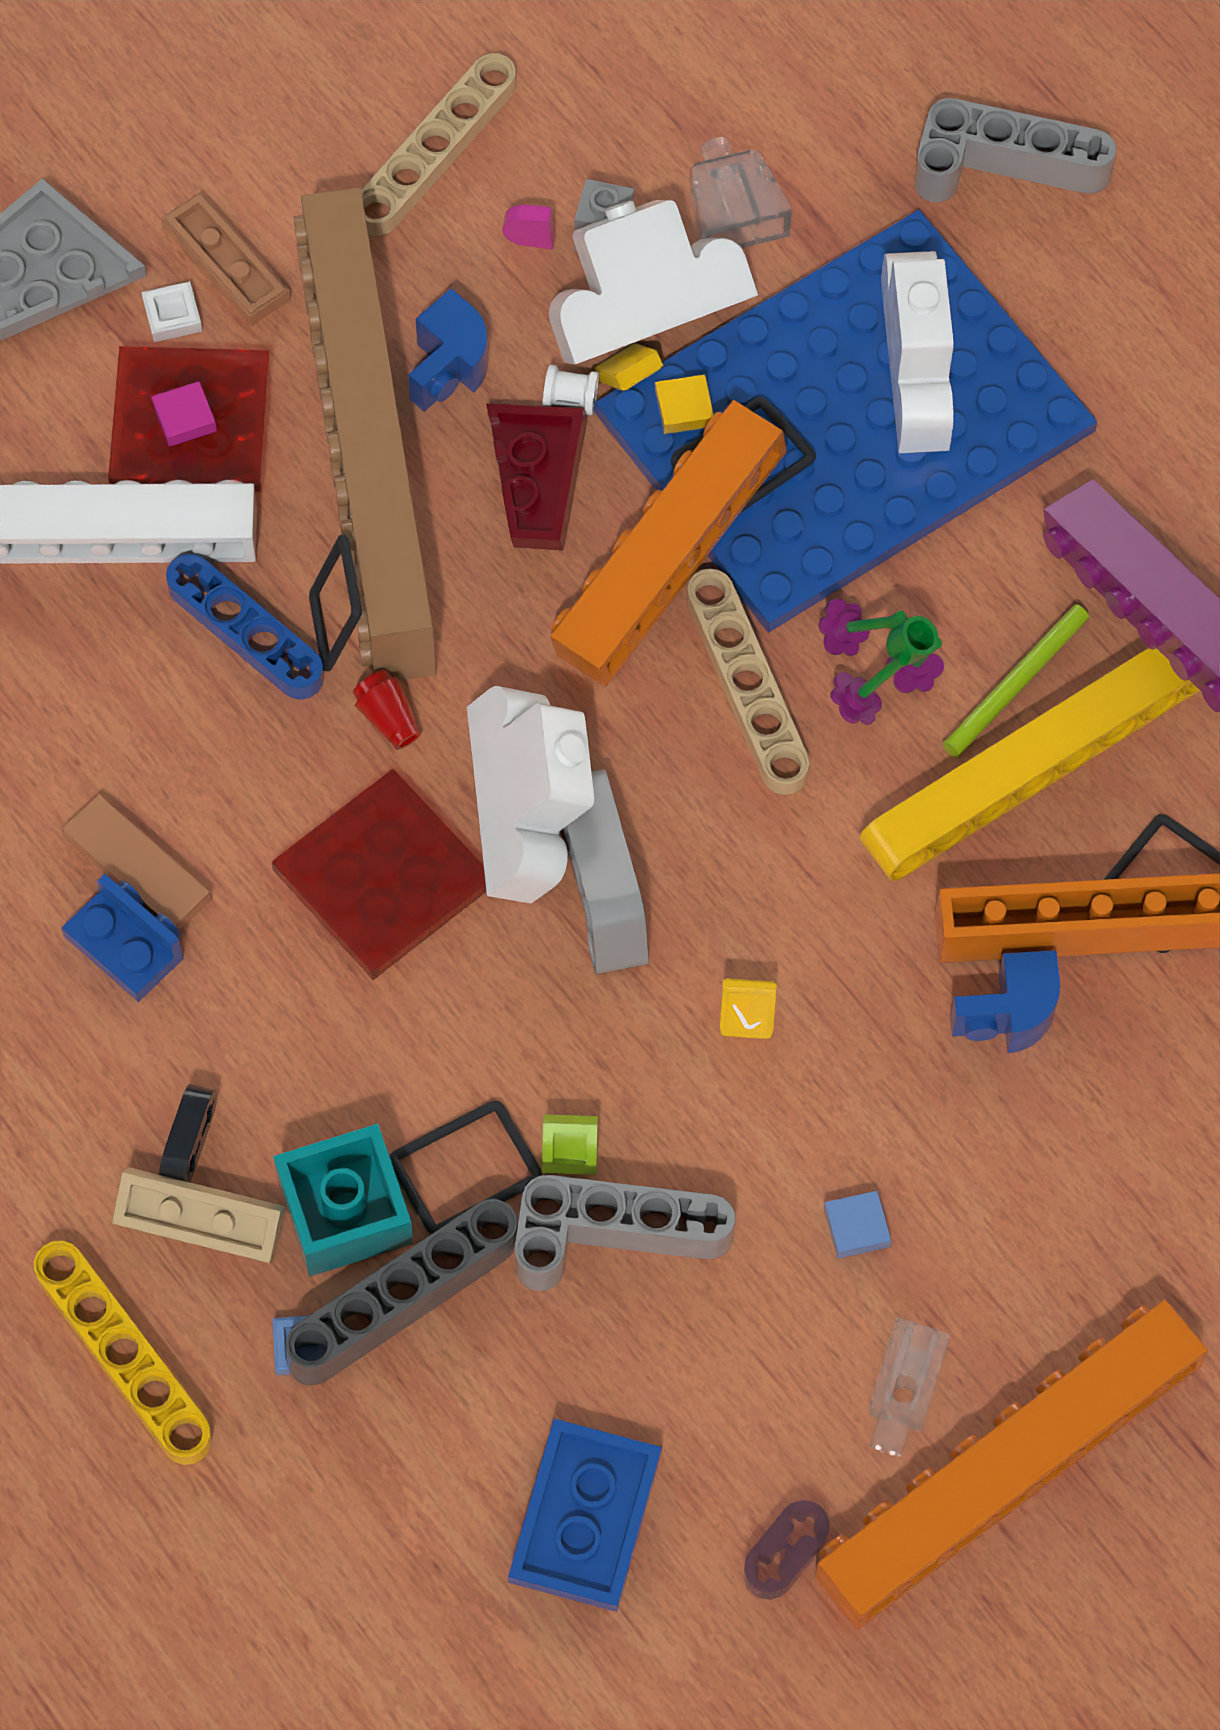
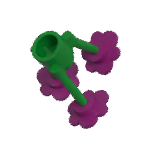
[818,599,944,725]

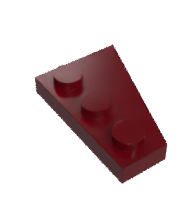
[486,403,587,550]

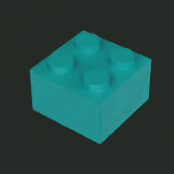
[273,1124,414,1277]

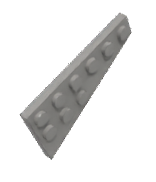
[0,179,146,341]

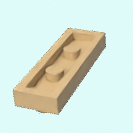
[112,1167,285,1263]

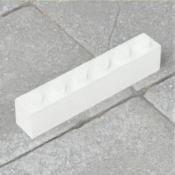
[0,480,257,564]

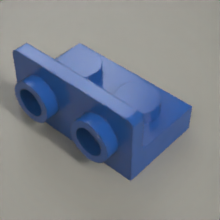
[61,873,183,1002]

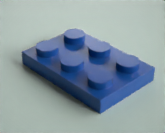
[508,1419,662,1612]

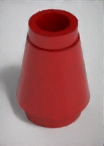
[352,670,422,750]

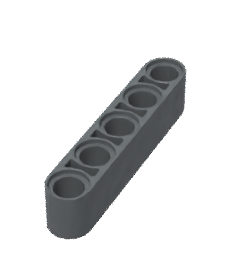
[286,1199,517,1385]

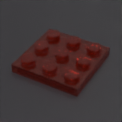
[108,346,271,492]
[271,769,487,980]

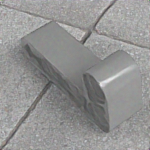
[914,98,1116,202]
[562,769,649,975]
[515,1175,735,1291]

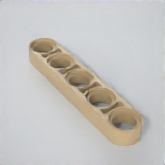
[361,53,516,236]
[687,569,809,795]

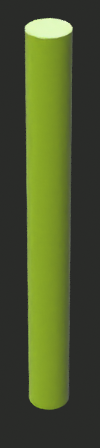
[943,604,1089,758]

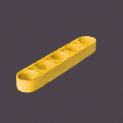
[34,1241,212,1465]

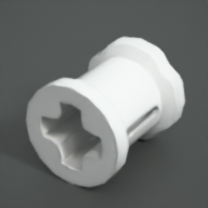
[542,364,600,416]

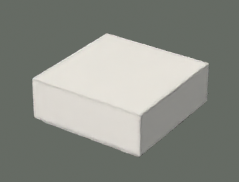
[141,281,202,343]

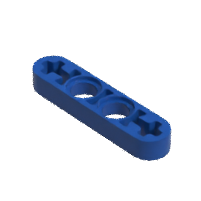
[166,554,324,699]

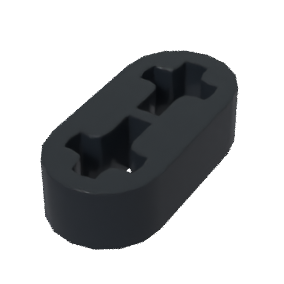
[159,1084,217,1182]

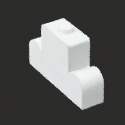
[549,200,758,364]
[881,251,953,453]
[467,686,595,904]

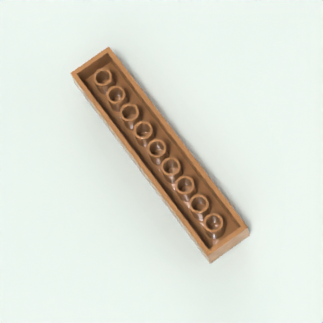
[293,187,436,680]

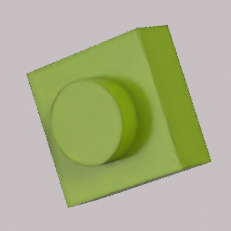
[542,1114,598,1175]

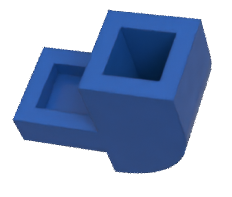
[408,288,488,412]
[950,950,1060,1053]

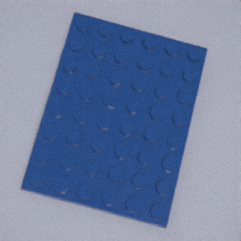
[595,210,1097,633]

